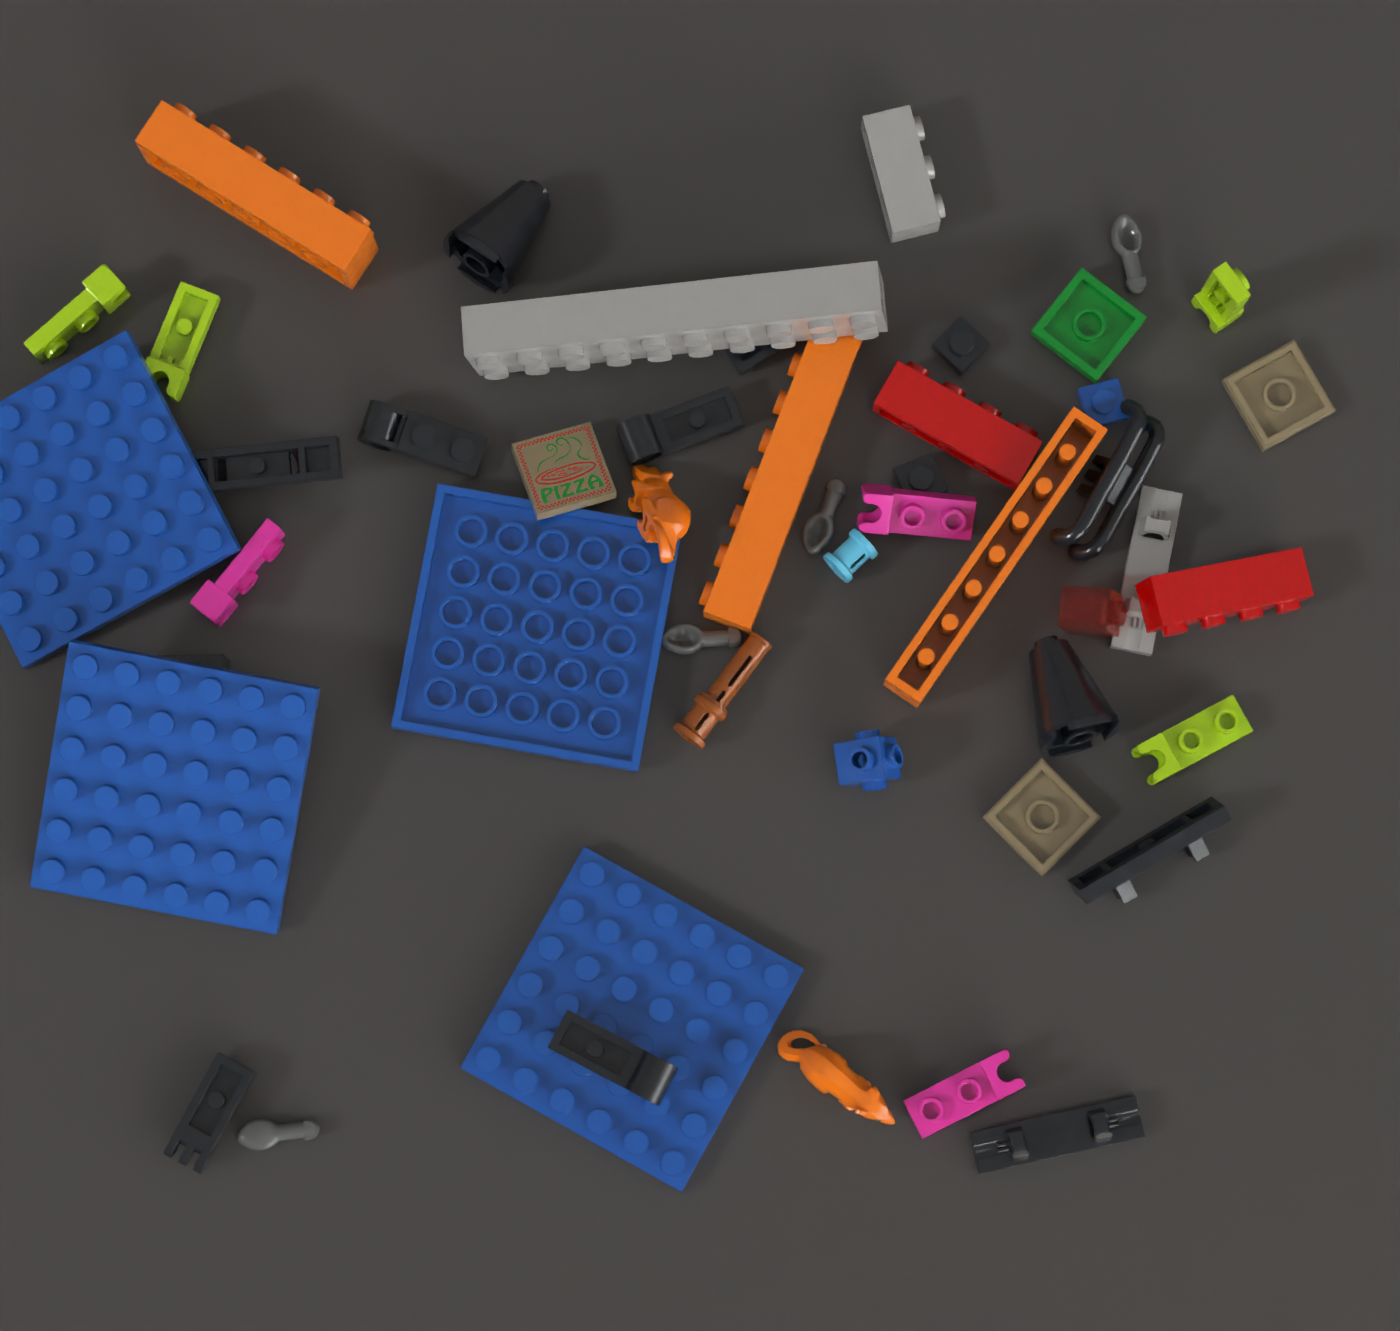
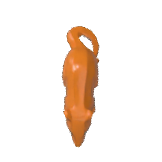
[628,464,691,563]
[777,1030,895,1125]

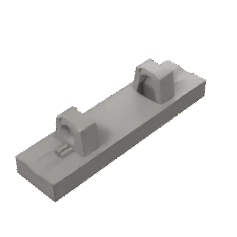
[1109,485,1183,656]

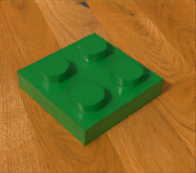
[1030,268,1147,384]

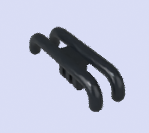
[1049,399,1165,561]

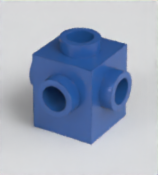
[833,730,903,792]

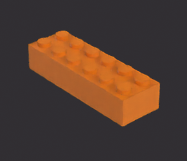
[135,100,379,290]

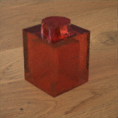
[1058,586,1127,637]

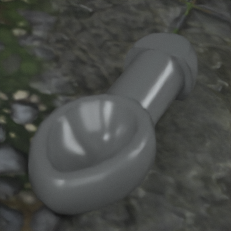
[1111,214,1147,294]
[802,478,847,554]
[662,624,743,655]
[236,1118,320,1150]

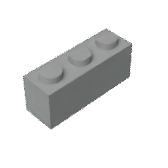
[860,105,946,243]

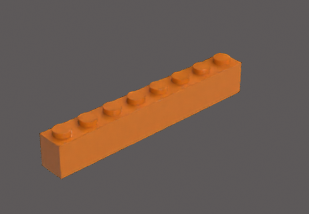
[699,335,863,634]
[883,406,1108,708]

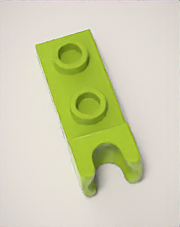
[1191,261,1251,333]
[23,264,131,364]
[145,281,221,403]
[1131,695,1253,786]

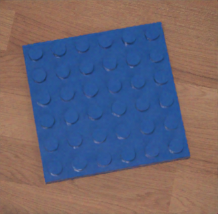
[0,330,242,669]
[391,484,681,772]
[30,640,321,934]
[460,847,804,1192]

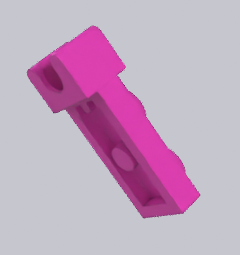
[857,483,977,541]
[190,518,285,627]
[903,1048,1026,1139]

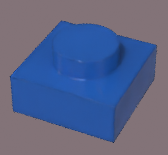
[1077,378,1129,426]

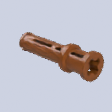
[672,632,772,750]

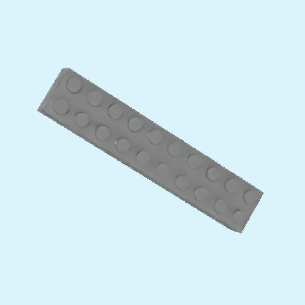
[461,261,888,380]

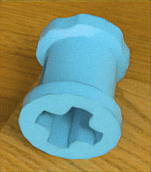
[823,528,878,583]

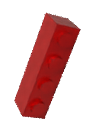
[872,361,1043,491]
[1135,547,1314,637]

